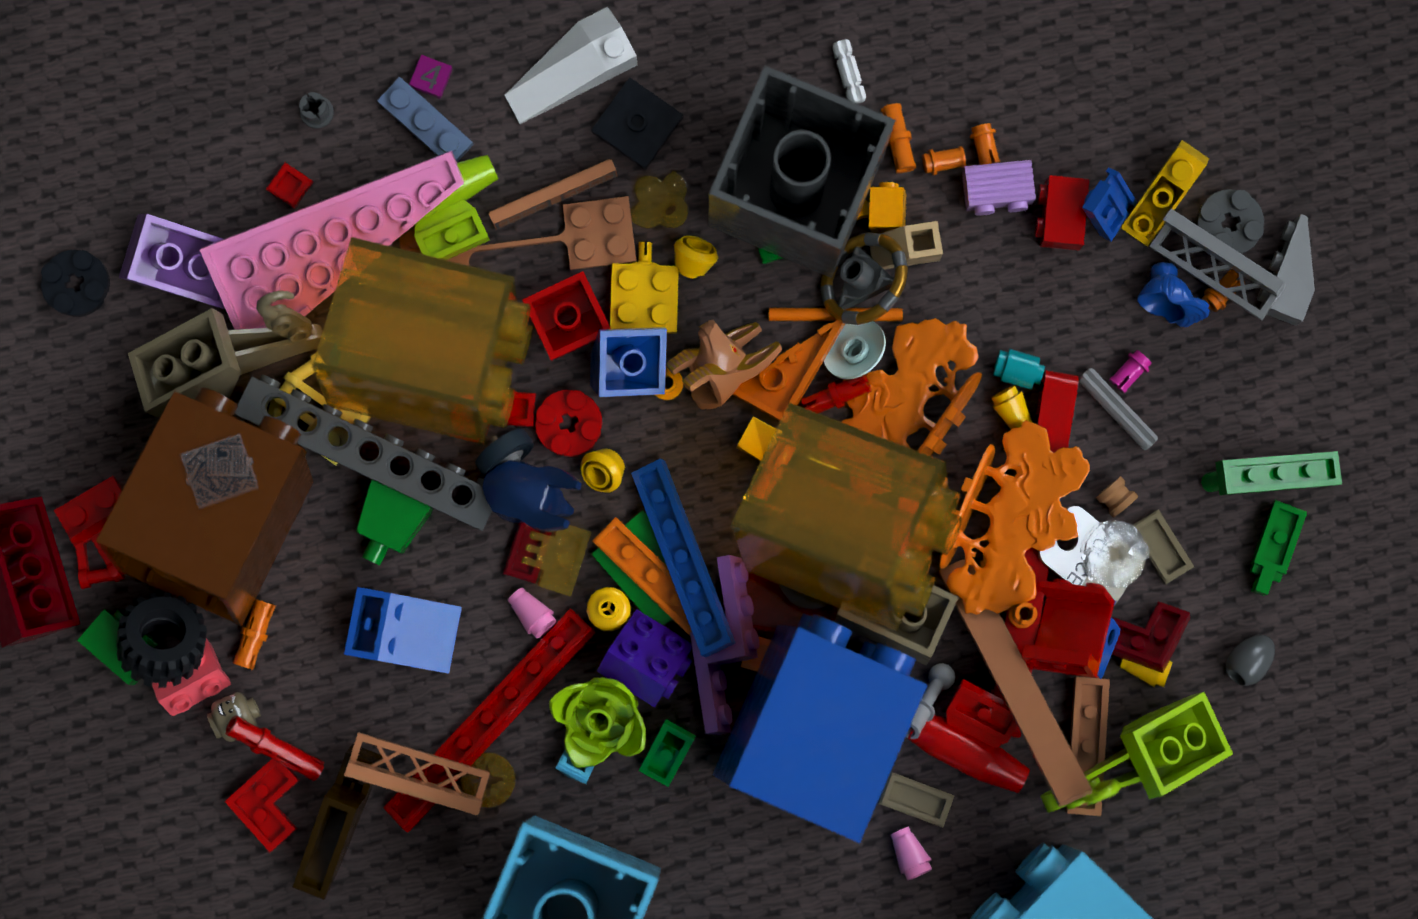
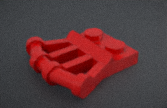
[54,476,125,589]

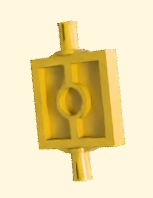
[609,242,679,334]

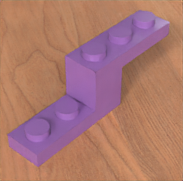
[690,555,759,735]

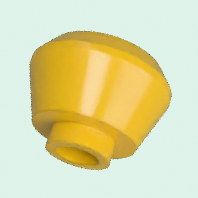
[674,236,718,279]
[580,449,625,493]

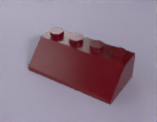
[0,496,81,648]

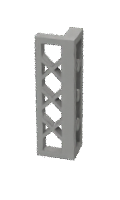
[1150,209,1286,321]

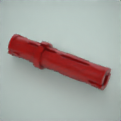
[225,715,324,781]

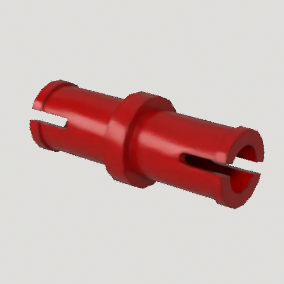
[802,375,872,418]

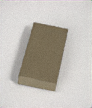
[1129,509,1194,585]
[878,772,954,828]

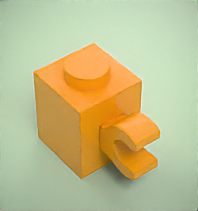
[857,182,907,233]

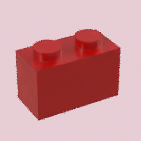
[1035,175,1090,250]

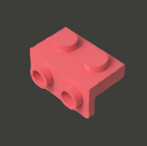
[152,638,231,716]

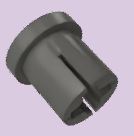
[299,92,334,129]

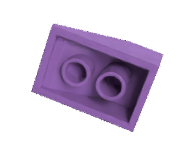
[119,214,224,309]

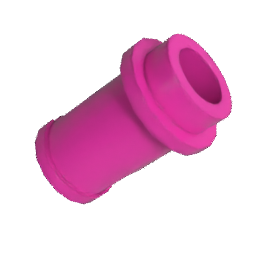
[1109,350,1152,394]

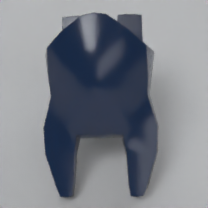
[483,460,582,532]

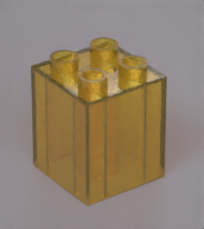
[313,237,532,445]
[731,403,962,631]

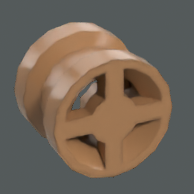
[1095,476,1139,518]

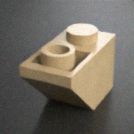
[870,221,943,269]

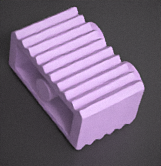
[962,160,1036,216]

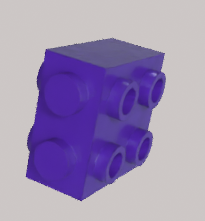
[597,609,693,708]

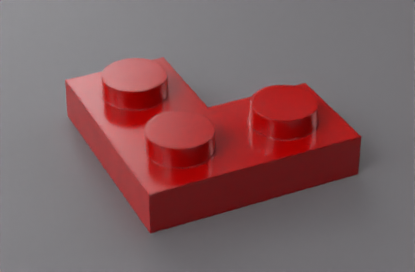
[224,759,300,852]

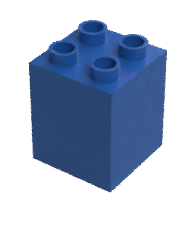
[712,614,927,843]

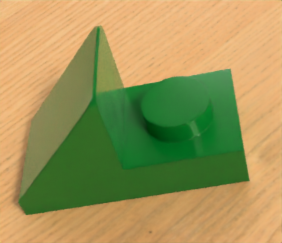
[639,720,696,787]

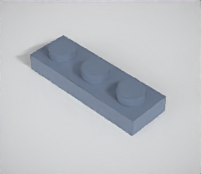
[377,77,474,162]

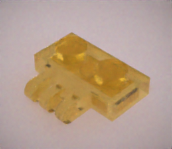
[521,525,591,597]

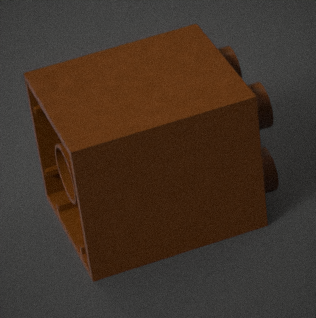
[96,388,313,627]

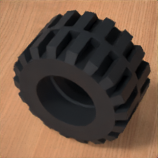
[116,592,207,688]

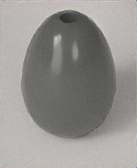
[1226,635,1275,686]

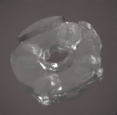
[1080,520,1150,588]

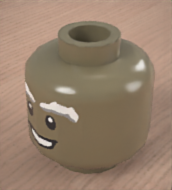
[207,692,261,742]

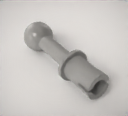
[906,663,955,739]

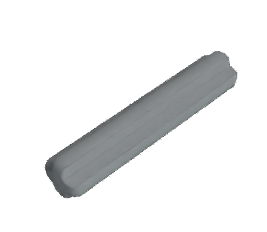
[1079,368,1158,450]

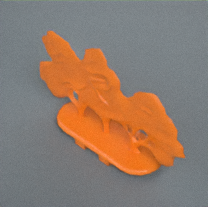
[819,318,982,501]
[939,420,1090,615]

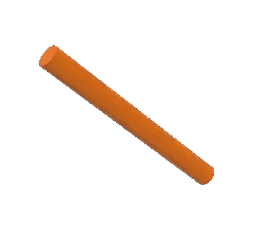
[769,308,903,321]

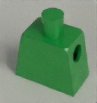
[357,479,434,566]

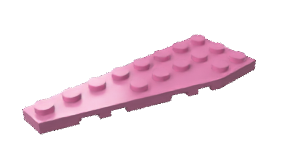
[200,150,464,330]

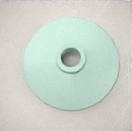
[824,321,886,379]

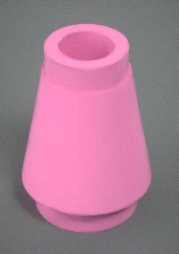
[508,588,557,638]
[890,827,932,881]

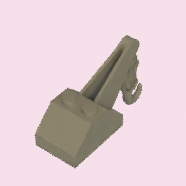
[128,290,326,417]

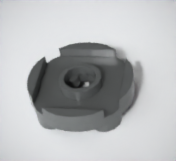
[1196,189,1264,254]

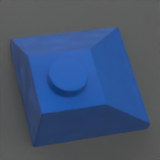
[590,327,667,397]

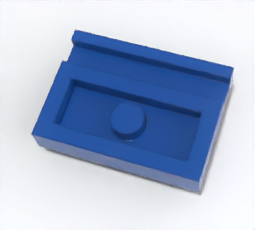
[1082,167,1137,242]

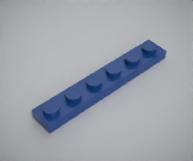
[631,459,736,658]

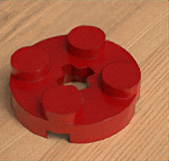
[535,390,603,457]

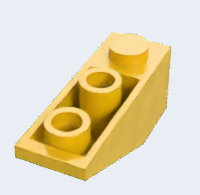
[1121,140,1209,247]

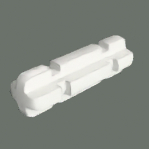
[832,39,866,104]

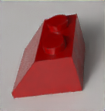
[522,271,611,361]

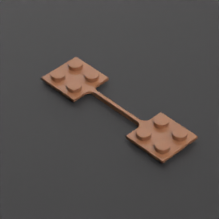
[399,196,637,291]

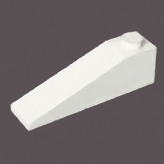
[505,7,638,124]

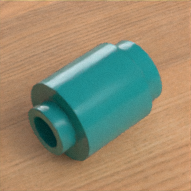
[993,349,1045,390]

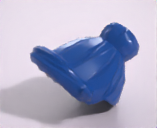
[1137,262,1210,328]

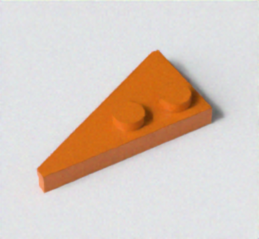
[732,320,845,425]

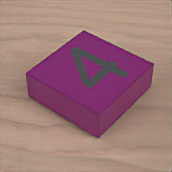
[409,55,453,99]

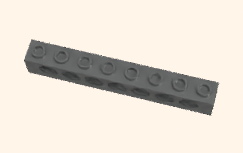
[235,374,492,531]

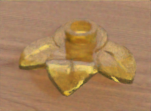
[630,171,688,229]

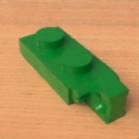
[1250,500,1307,596]

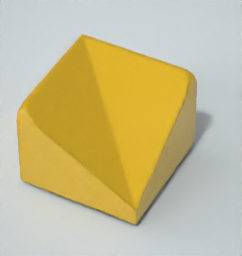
[737,416,782,464]

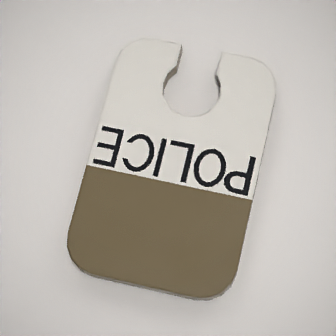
[1037,506,1140,604]

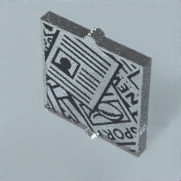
[180,434,259,509]

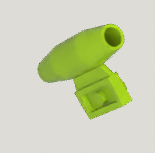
[414,155,498,268]

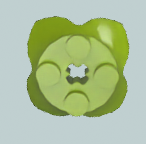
[549,677,646,768]

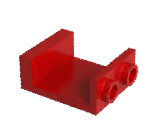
[1022,579,1115,678]

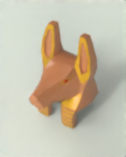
[666,320,782,409]

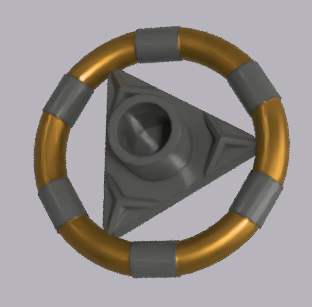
[820,232,908,325]

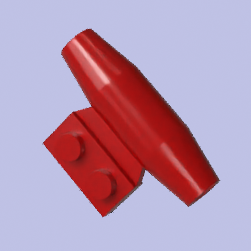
[905,679,1030,793]

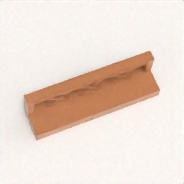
[344,732,490,816]

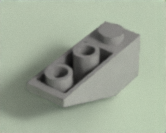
[1257,214,1315,326]

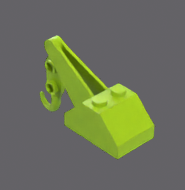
[1040,692,1233,813]

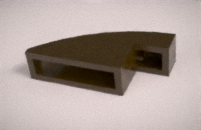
[293,744,383,900]

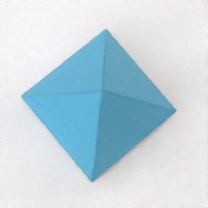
[556,750,594,784]

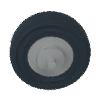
[475,429,534,477]

